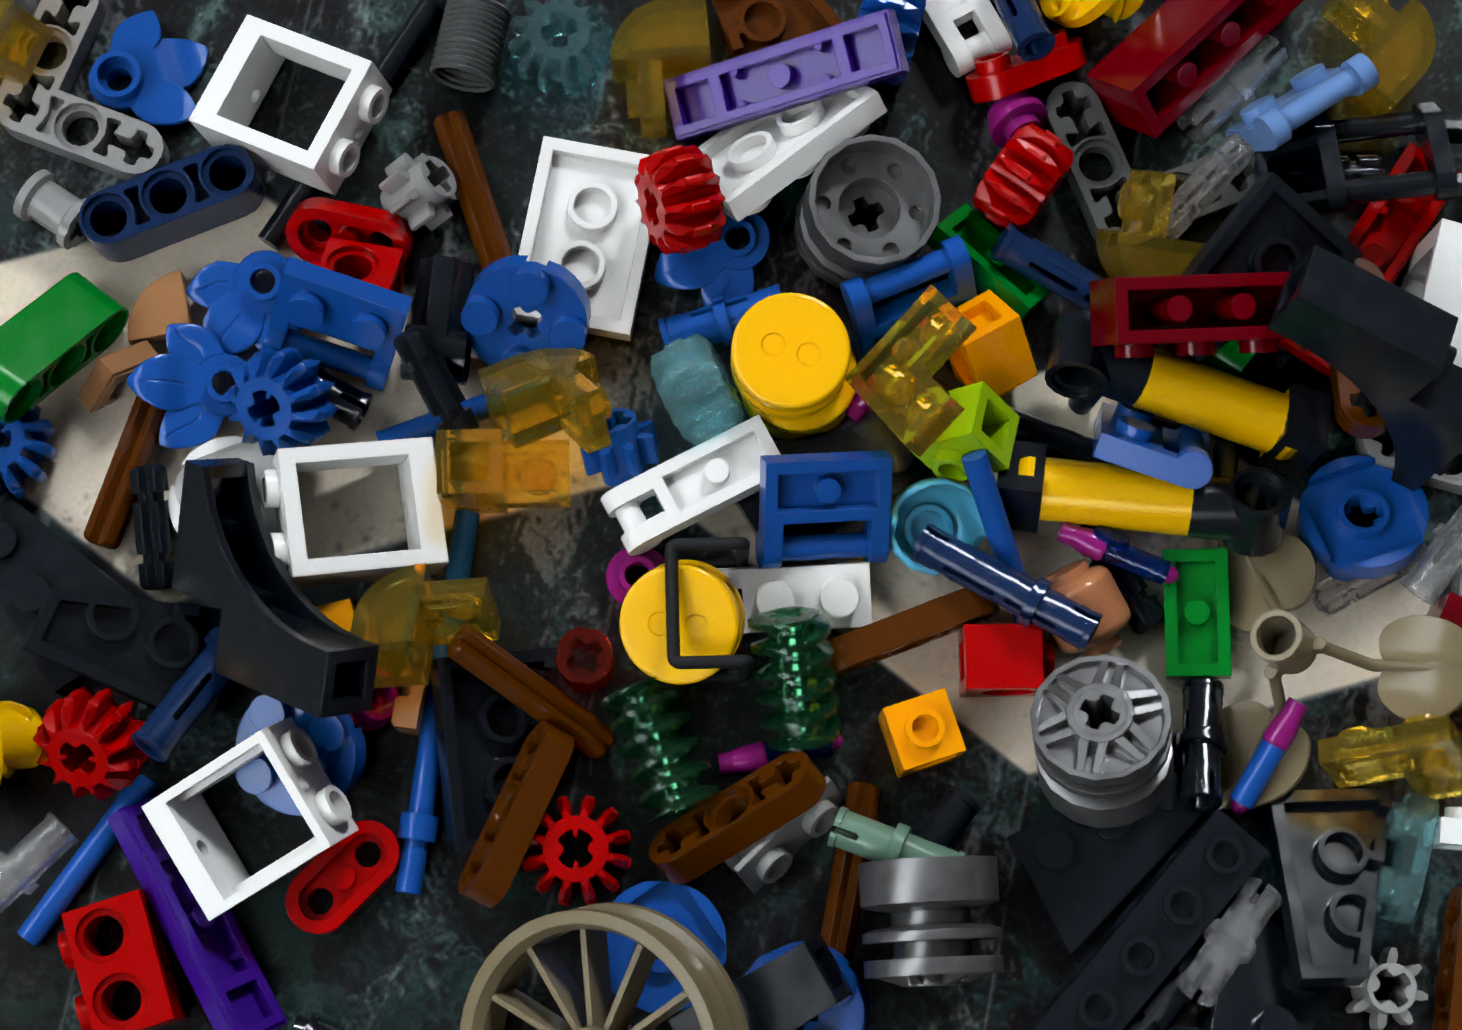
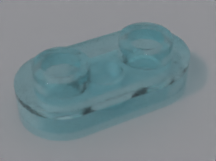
[1375,792,1439,925]

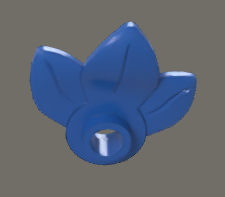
[88,10,210,127]
[654,213,771,306]
[186,250,303,355]
[127,323,246,449]

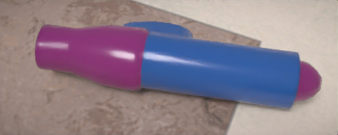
[1229,697,1309,815]

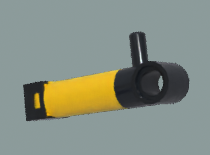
[1045,310,1333,478]
[997,440,1293,557]

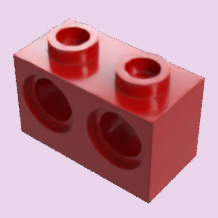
[58,889,188,1030]

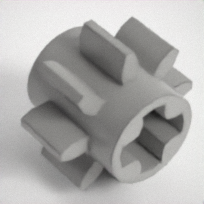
[379,152,458,231]
[1345,947,1429,1030]

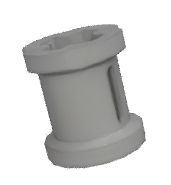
[13,169,87,250]

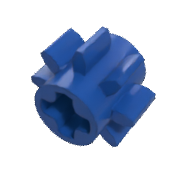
[580,408,659,487]

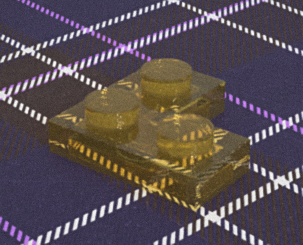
[845,284,977,457]
[1317,714,1462,802]

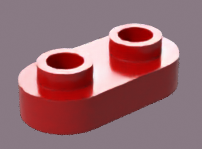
[965,29,1088,103]
[285,197,414,265]
[285,820,402,935]

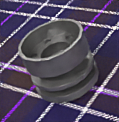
[793,134,941,288]
[1030,654,1174,829]
[858,855,1004,987]

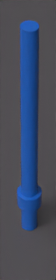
[395,510,480,895]

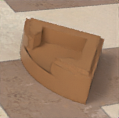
[127,270,193,345]
[77,340,159,412]
[391,670,430,736]

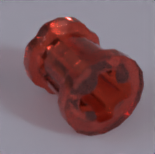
[555,627,615,693]

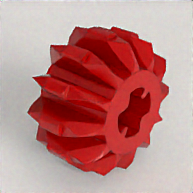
[974,123,1073,231]
[634,144,727,255]
[33,685,148,801]
[522,795,632,907]

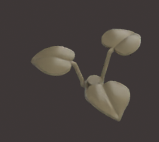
[1217,531,1462,811]

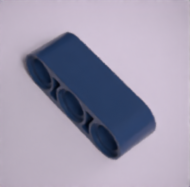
[78,144,265,263]

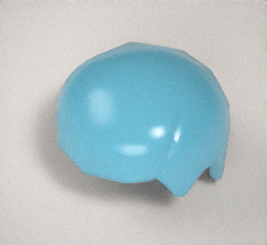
[889,477,986,576]

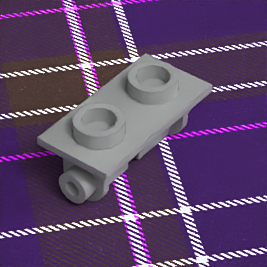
[724,776,845,894]

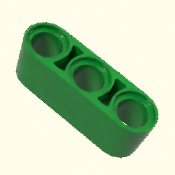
[0,272,129,424]

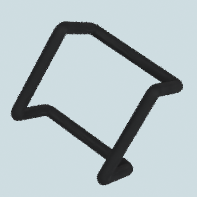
[665,537,754,684]

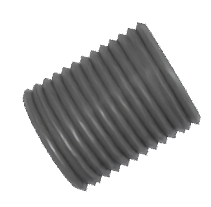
[429,0,511,93]

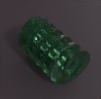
[747,606,843,751]
[600,677,721,823]

